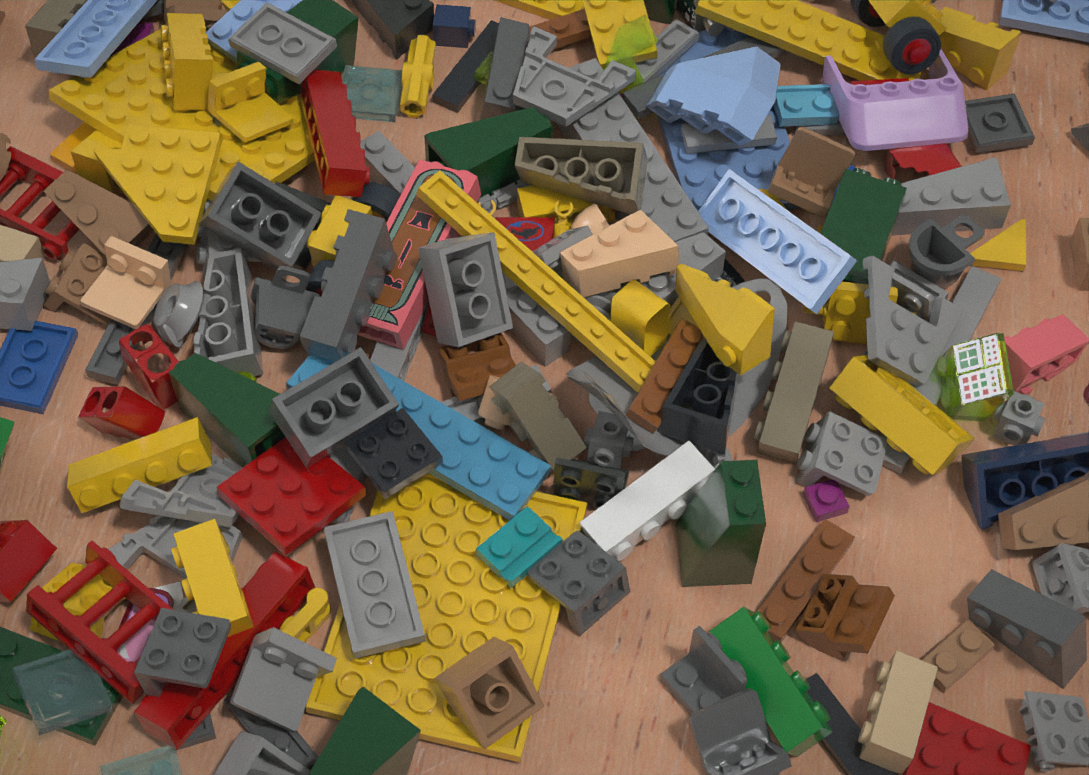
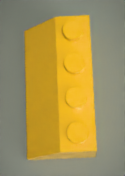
[830,355,975,475]

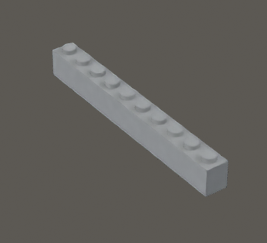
[360,131,571,367]

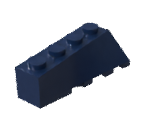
[961,433,1089,530]

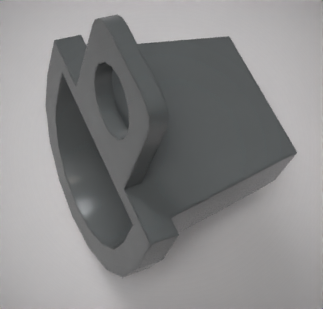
[908,215,984,290]
[251,266,320,349]

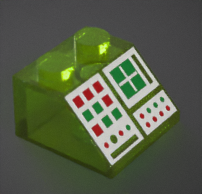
[937,333,1014,421]

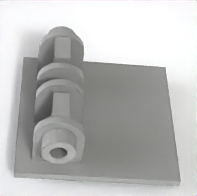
[1019,691,1089,772]

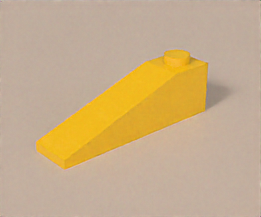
[675,263,775,376]

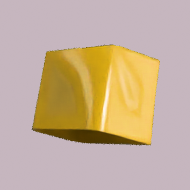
[611,279,670,357]

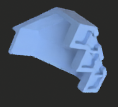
[646,47,781,146]

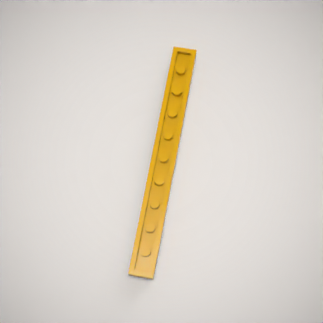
[416,170,656,393]

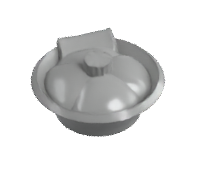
[153,281,204,347]

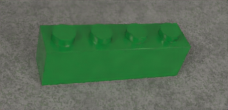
[709,606,833,757]

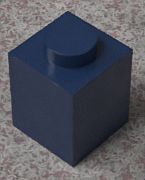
[433,4,476,48]

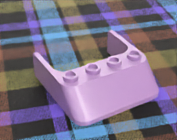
[822,49,969,151]

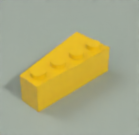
[161,13,213,110]

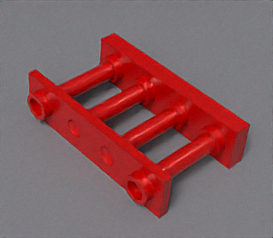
[0,146,80,262]
[26,540,174,704]

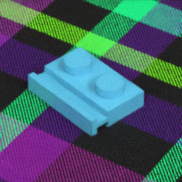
[773,84,840,126]

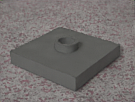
[965,93,1035,153]

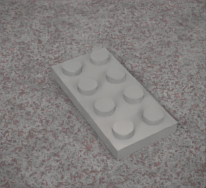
[324,511,425,659]

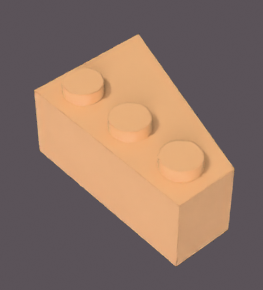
[560,210,679,297]

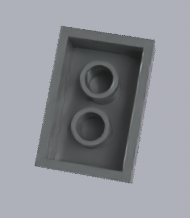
[199,161,322,270]
[269,347,399,468]

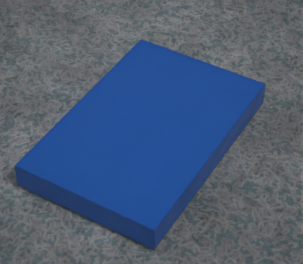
[0,321,79,414]

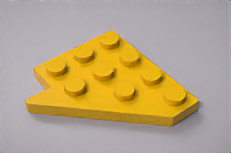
[93,124,223,245]

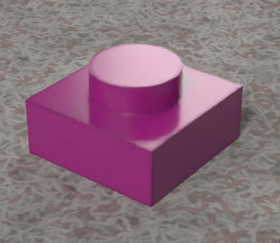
[803,479,850,522]

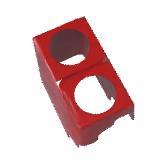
[885,143,962,179]
[119,323,179,410]
[78,386,165,441]

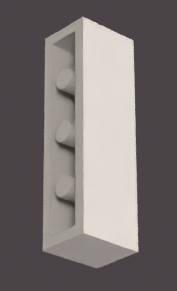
[580,441,715,561]

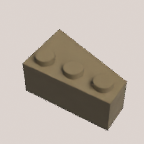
[489,362,587,472]

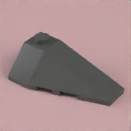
[480,17,530,120]

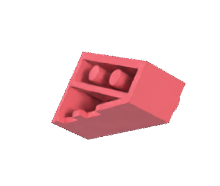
[985,314,1089,408]

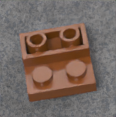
[438,333,516,401]
[796,574,895,659]

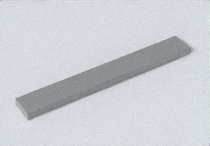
[882,266,1001,474]

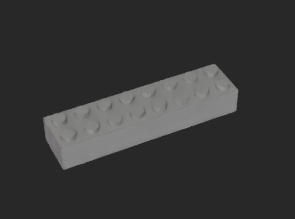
[555,58,709,242]

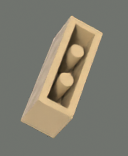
[858,650,938,775]

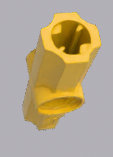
[400,35,436,118]

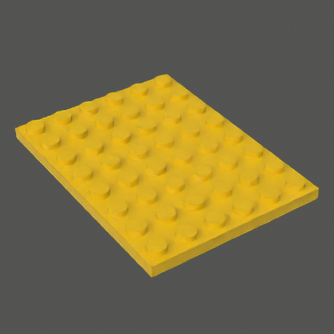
[49,29,315,201]
[306,473,587,763]

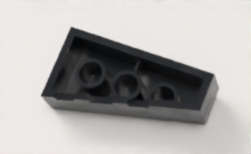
[662,337,739,455]

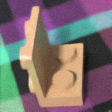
[81,236,171,329]

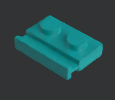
[476,506,563,588]

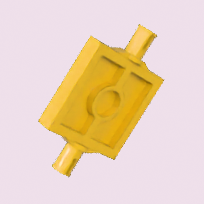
[803,282,916,344]

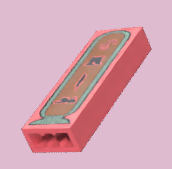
[357,159,481,350]

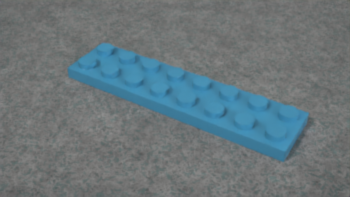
[286,353,551,520]

